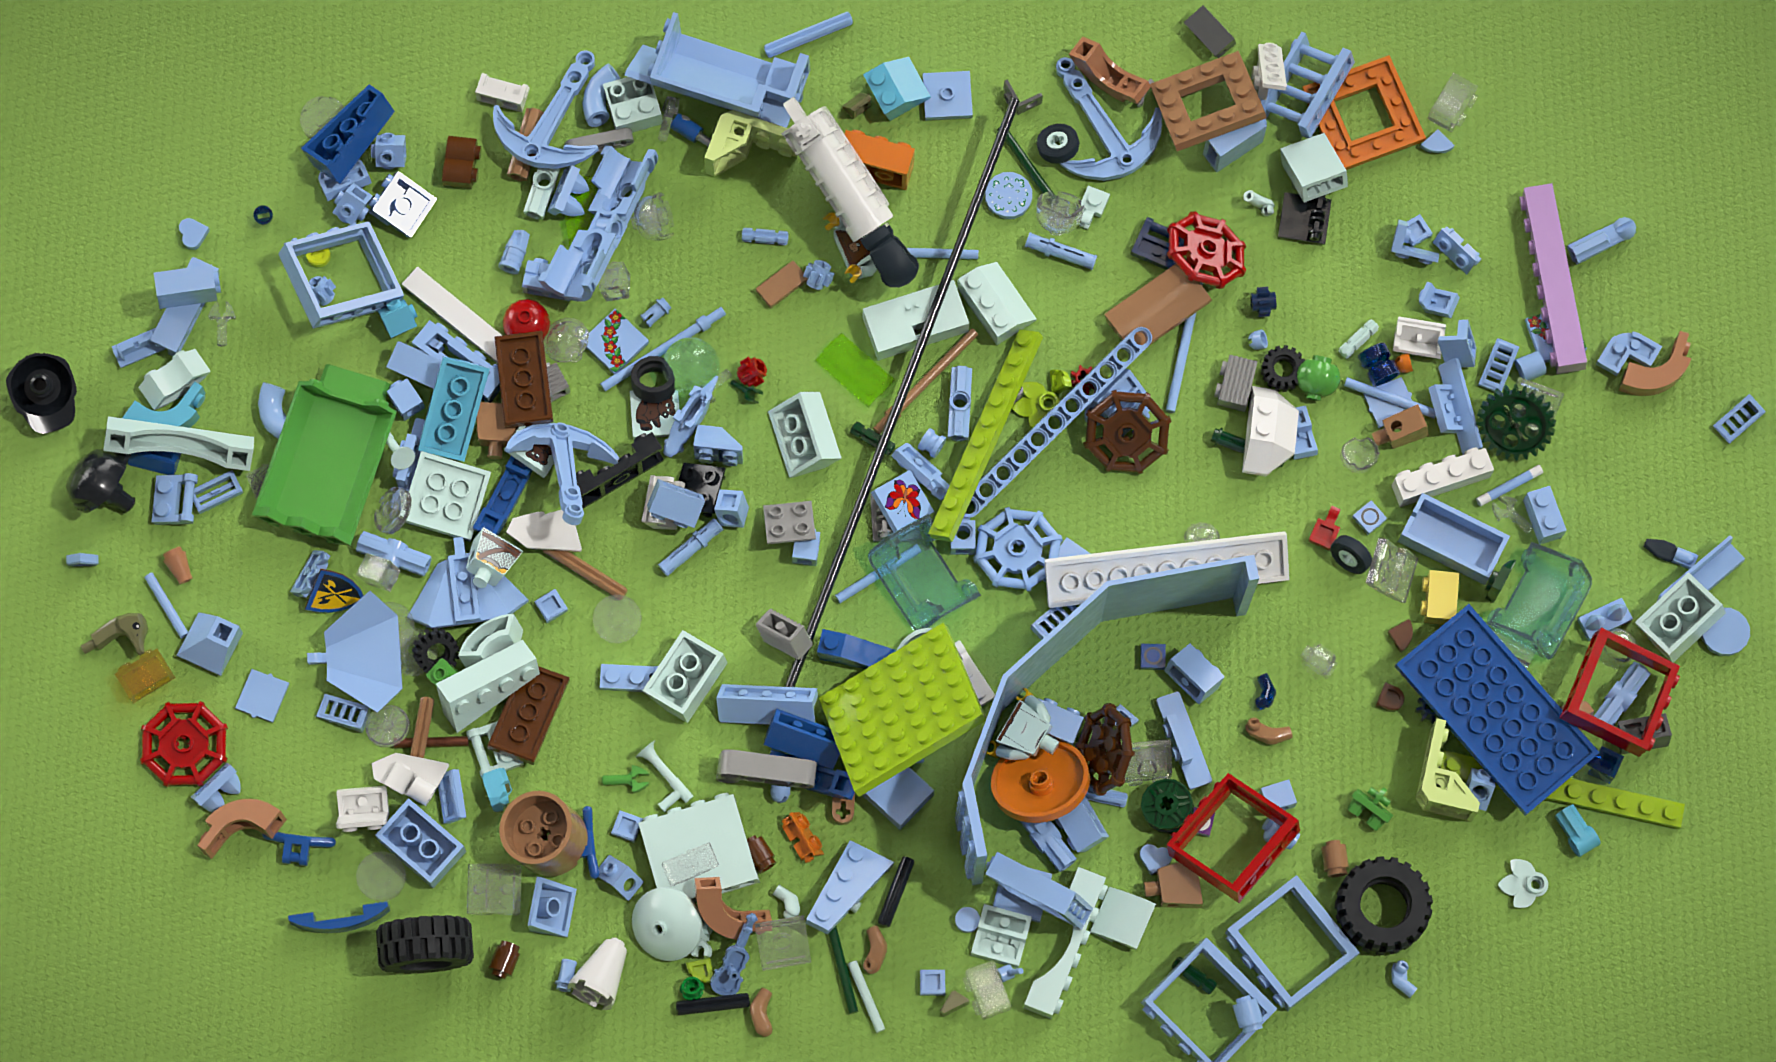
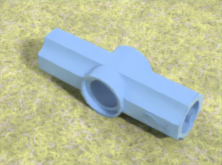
[948,366,972,441]
[356,531,432,577]
[1594,661,1651,726]
[1020,821,1077,873]

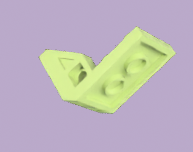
[704,110,798,177]
[1416,718,1480,822]

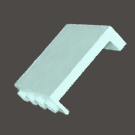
[638,793,760,902]

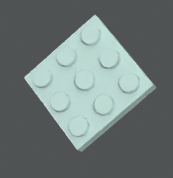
[400,451,491,542]

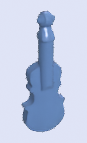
[710,913,758,996]

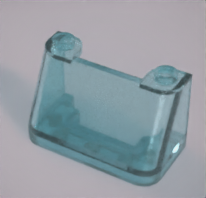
[868,514,981,631]
[1487,542,1592,660]

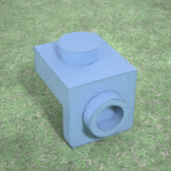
[1419,282,1460,318]

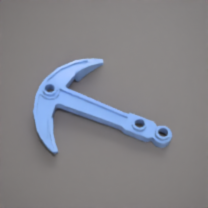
[493,51,599,169]
[1056,57,1162,181]
[505,423,620,525]

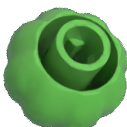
[1297,355,1341,401]

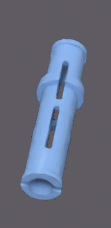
[1025,232,1097,270]
[658,518,723,576]

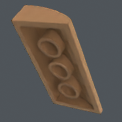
[1104,264,1212,345]

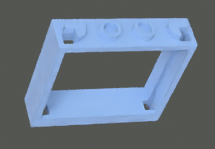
[278,221,404,329]
[985,852,1093,930]
[1225,875,1359,1011]
[1141,938,1277,1062]

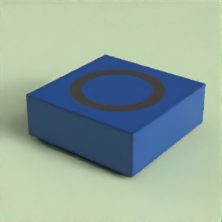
[1140,644,1166,670]

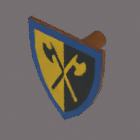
[305,569,364,613]

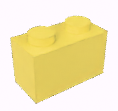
[1420,570,1459,625]

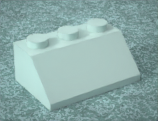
[957,262,1037,345]
[768,392,841,478]
[1635,572,1726,663]
[642,630,727,723]

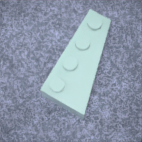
[436,640,540,733]

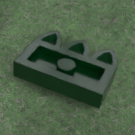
[1485,560,1516,603]

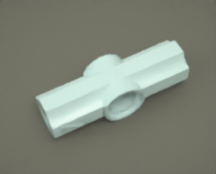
[523,146,560,220]

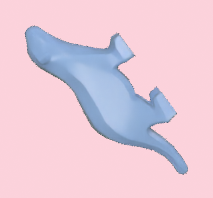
[663,375,718,458]

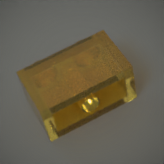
[115,648,175,704]

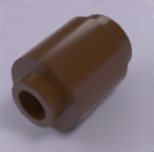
[747,835,776,874]
[488,940,520,979]

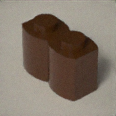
[442,136,482,189]

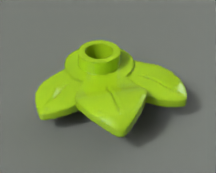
[1012,382,1060,428]

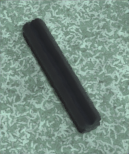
[878,856,914,927]
[676,993,750,1015]

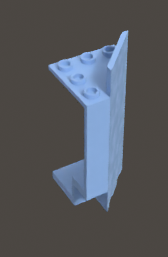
[624,12,810,128]

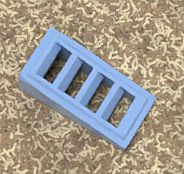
[1478,338,1519,392]
[1713,394,1766,444]
[1030,605,1078,640]
[316,694,371,733]

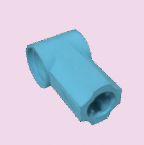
[1555,804,1601,857]

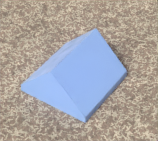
[528,877,577,937]

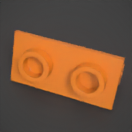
[782,812,824,863]

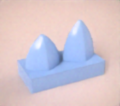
[547,165,589,216]
[1577,598,1633,641]
[191,763,241,813]

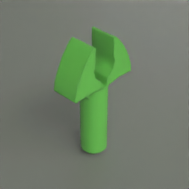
[602,765,649,794]

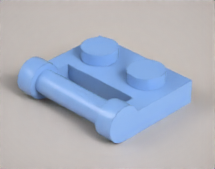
[152,473,198,525]

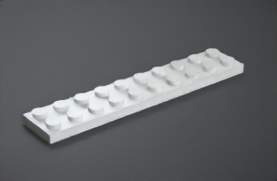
[1044,531,1289,608]

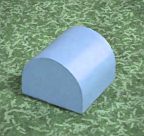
[1514,351,1546,383]

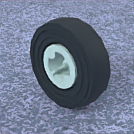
[1037,124,1080,164]
[1330,535,1372,574]

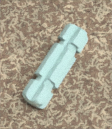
[1339,319,1379,359]

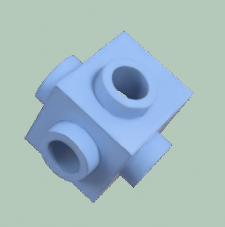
[371,133,406,169]
[332,183,373,224]

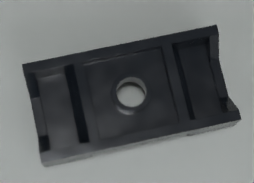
[576,432,664,509]

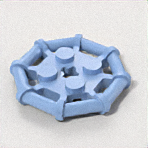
[973,507,1063,591]

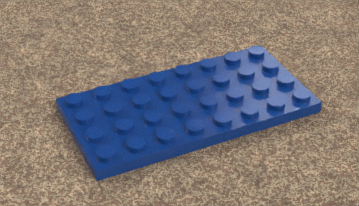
[1395,604,1600,816]

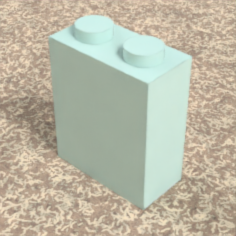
[1280,133,1348,202]

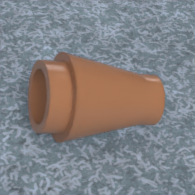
[163,547,193,585]

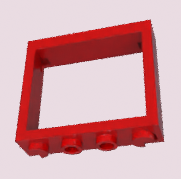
[1560,627,1680,757]
[1167,773,1300,903]

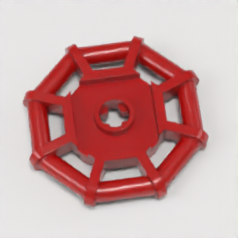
[1167,211,1246,289]
[140,701,228,787]

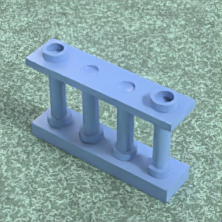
[1260,32,1355,138]

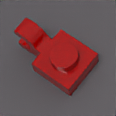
[1308,506,1341,551]

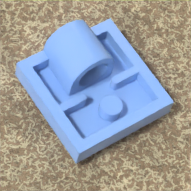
[1093,369,1150,437]

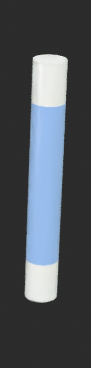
[1476,465,1543,507]

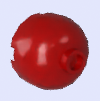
[502,299,551,341]

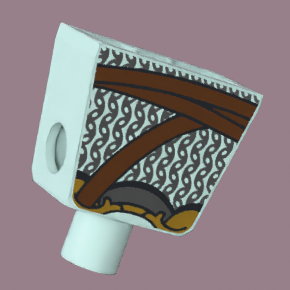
[466,527,523,588]

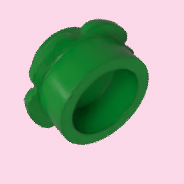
[680,977,704,1001]

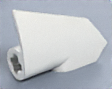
[506,510,582,552]
[372,753,449,806]

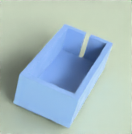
[1398,493,1510,585]

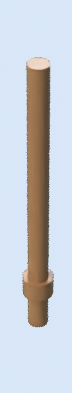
[873,328,978,434]

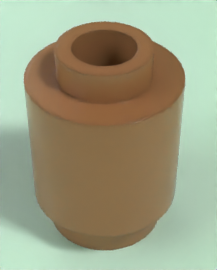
[1321,840,1349,878]

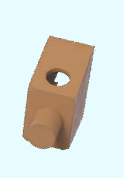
[476,402,518,460]
[1371,404,1429,449]
[1143,858,1203,909]

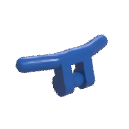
[580,806,600,879]
[262,832,336,866]

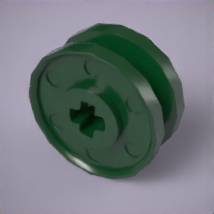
[1141,778,1194,834]

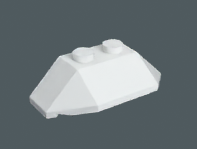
[1242,386,1299,477]

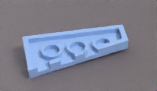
[805,840,894,934]

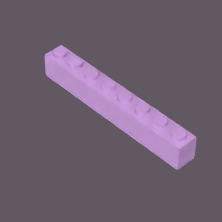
[1519,183,1587,374]

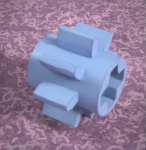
[803,260,835,290]
[309,276,336,306]

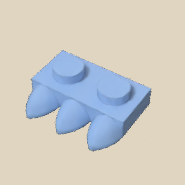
[318,159,372,201]
[290,550,330,598]

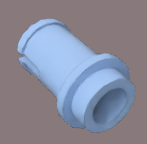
[640,297,671,327]
[555,959,577,992]

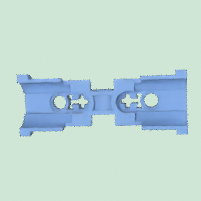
[538,145,658,301]

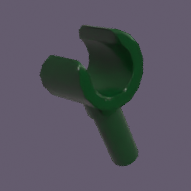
[730,380,763,403]

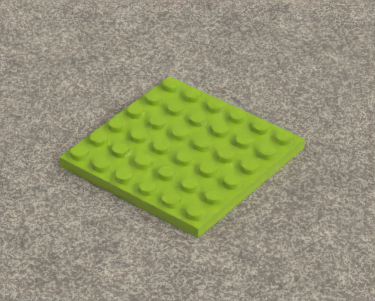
[819,622,986,797]

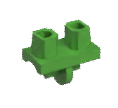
[1348,787,1394,831]

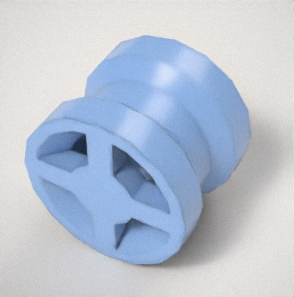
[918,428,947,458]

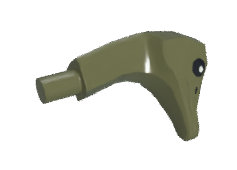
[81,613,148,656]

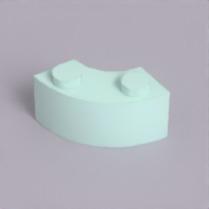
[138,349,211,410]
[458,614,523,668]

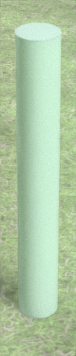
[848,960,885,1033]

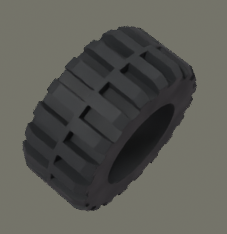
[1335,856,1433,955]
[376,915,474,974]

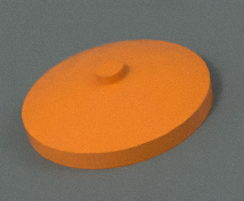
[991,740,1090,823]

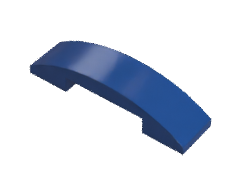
[473,455,533,536]
[770,749,855,800]
[288,901,390,933]

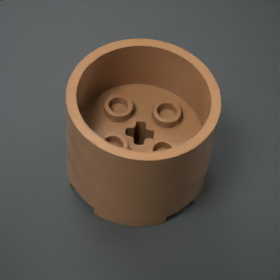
[499,791,588,877]

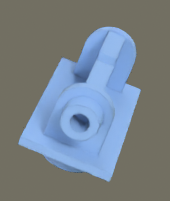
[1433,227,1481,275]
[112,328,165,368]

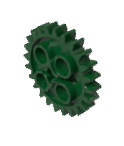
[1476,384,1556,461]

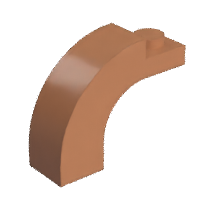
[1069,36,1151,104]
[1618,331,1692,396]
[197,799,287,859]
[694,877,772,940]

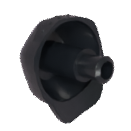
[6,352,77,434]
[66,449,135,513]

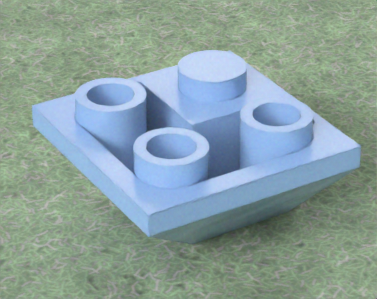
[693,425,743,466]
[177,612,243,676]

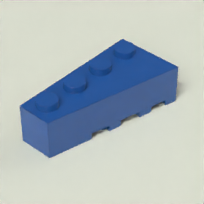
[301,84,395,185]

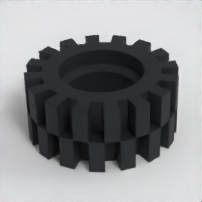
[1261,345,1305,392]
[412,628,460,673]

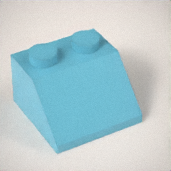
[863,57,931,121]

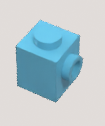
[378,299,418,338]

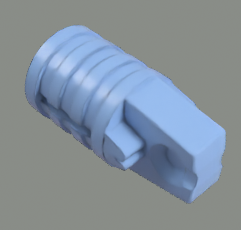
[498,230,530,274]

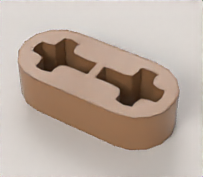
[832,793,855,825]

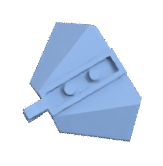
[407,537,529,629]
[307,591,403,713]

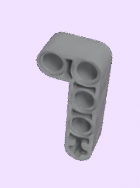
[716,750,817,788]

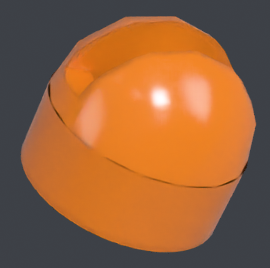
[1395,353,1413,373]

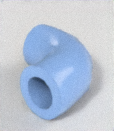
[582,63,620,127]
[258,382,286,439]

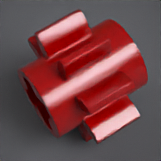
[737,356,767,387]
[1070,365,1095,395]

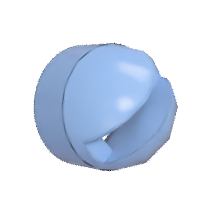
[1248,329,1268,350]
[770,785,791,803]

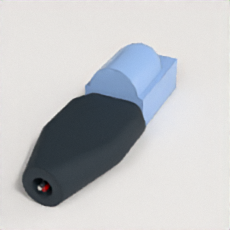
[1643,539,1698,569]

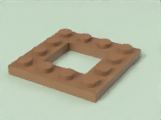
[1150,51,1267,151]

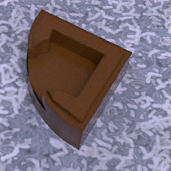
[1388,619,1413,653]

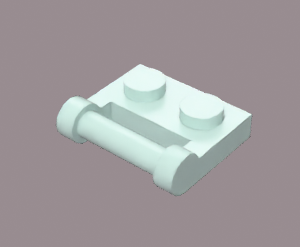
[466,721,524,778]

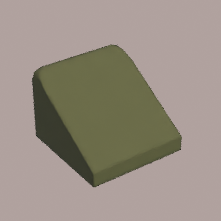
[843,93,871,119]
[940,990,970,1017]

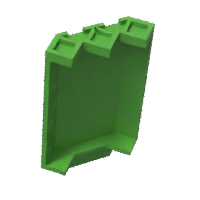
[252,364,397,545]

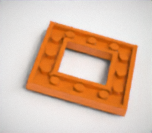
[1302,55,1426,170]

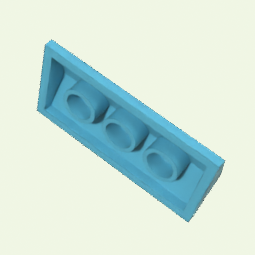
[417,356,490,462]

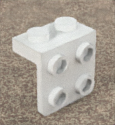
[336,786,389,832]

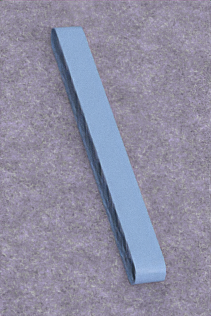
[964,327,1152,518]

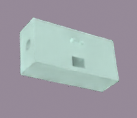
[863,280,969,361]

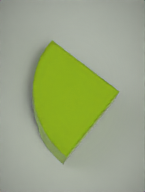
[1050,369,1072,394]
[686,958,713,984]

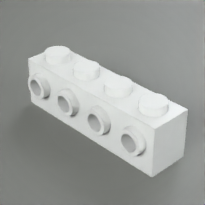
[1391,447,1494,507]

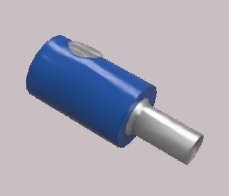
[670,113,711,147]

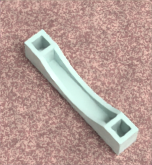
[103,416,254,471]
[1024,867,1108,1019]

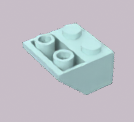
[603,77,663,132]

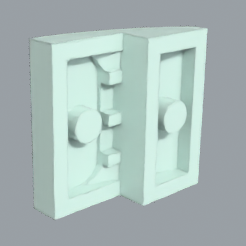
[1090,887,1156,950]
[970,904,1032,968]

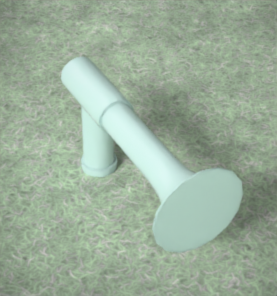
[386,433,415,470]
[636,740,694,812]

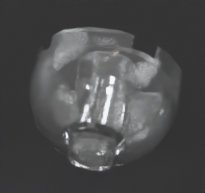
[1036,191,1084,236]
[631,192,674,241]

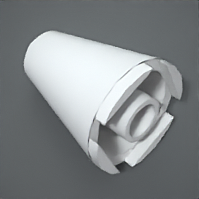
[567,938,627,1010]

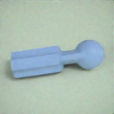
[1567,217,1636,265]

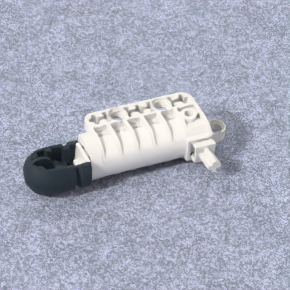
[781,97,919,288]

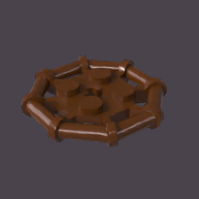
[1083,390,1172,474]
[1075,703,1135,796]

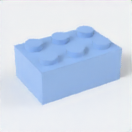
[375,798,466,888]

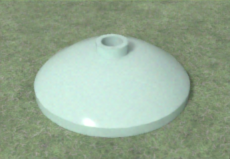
[632,887,702,961]

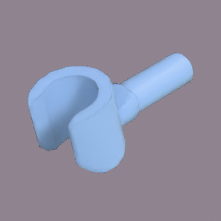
[996,964,1024,983]

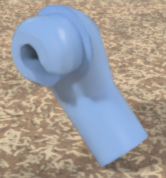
[1391,960,1418,998]

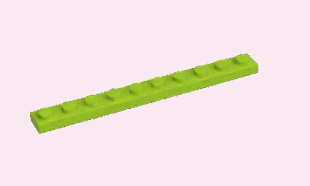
[928,329,1043,542]
[1440,750,1685,829]

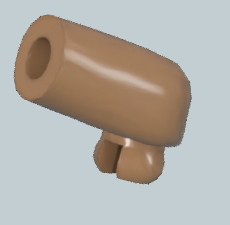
[1245,718,1293,745]
[863,926,887,974]
[750,988,773,1037]

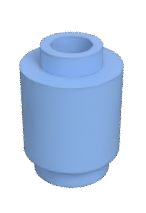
[1233,995,1263,1034]

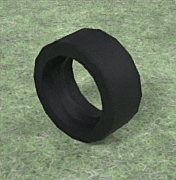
[631,356,677,403]

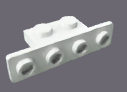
[1251,43,1287,100]

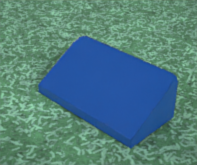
[128,451,182,475]

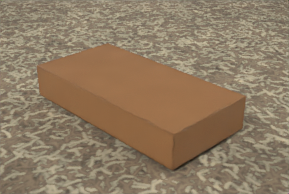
[756,261,808,309]

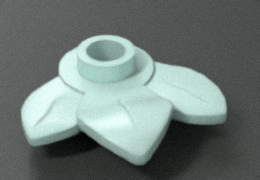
[1498,859,1548,908]

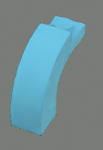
[123,381,206,428]

